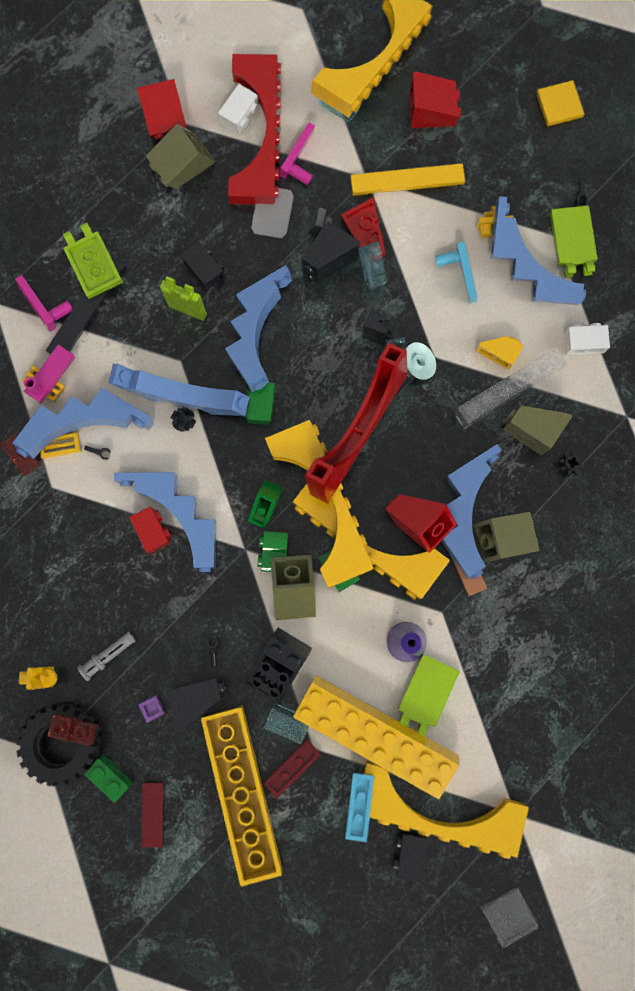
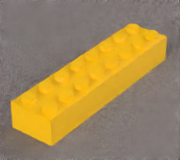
[293,675,460,799]
[201,705,283,887]

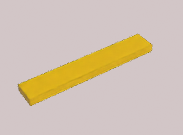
[351,164,465,195]

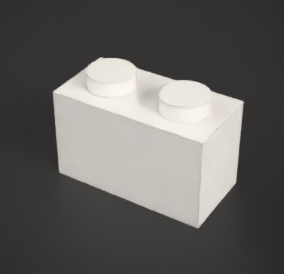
[218,84,259,134]
[564,323,610,355]

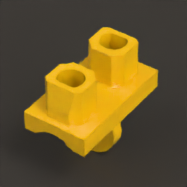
[476,206,513,238]
[19,666,57,689]

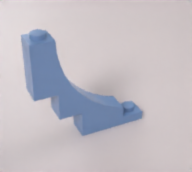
[490,196,586,305]
[225,265,292,392]
[108,364,249,416]
[13,388,153,460]
[441,444,502,580]
[114,472,216,572]

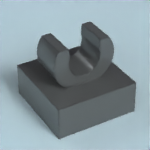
[309,207,333,234]

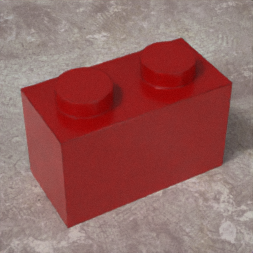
[129,506,172,554]

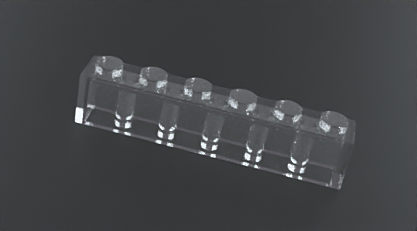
[454,347,567,429]

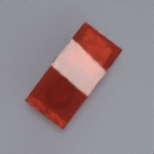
[0,433,40,476]
[48,715,98,746]

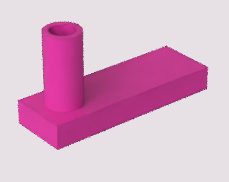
[279,122,315,185]
[15,275,73,332]
[23,345,76,404]

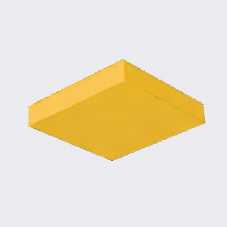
[536,81,584,126]

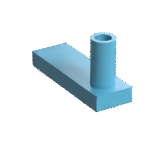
[435,242,477,304]
[345,773,374,842]

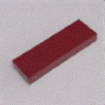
[263,739,321,798]
[142,782,164,847]

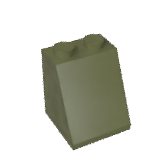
[146,124,216,189]
[502,405,572,456]
[472,512,540,563]
[271,555,316,620]

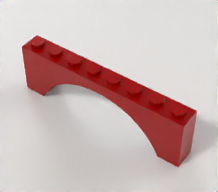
[228,54,281,205]
[305,343,407,504]

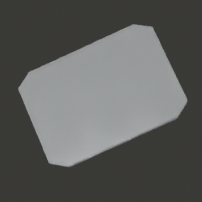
[251,188,294,239]

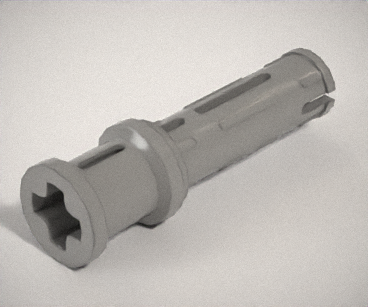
[77,631,136,681]

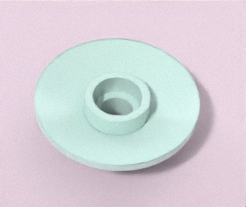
[405,342,436,380]

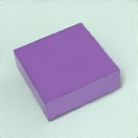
[138,695,166,723]

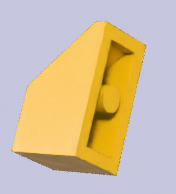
[476,336,524,370]

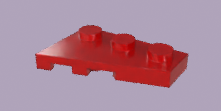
[341,197,385,265]

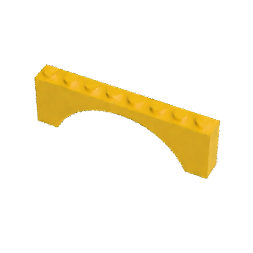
[311,0,432,117]
[265,420,375,588]
[293,484,450,600]
[363,760,529,859]

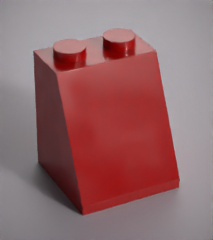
[409,72,461,128]
[137,79,187,140]
[385,494,457,553]

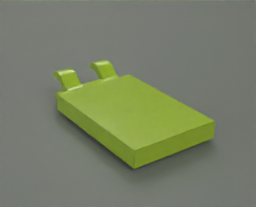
[550,206,597,278]
[63,223,123,299]
[160,276,207,321]
[398,654,460,737]

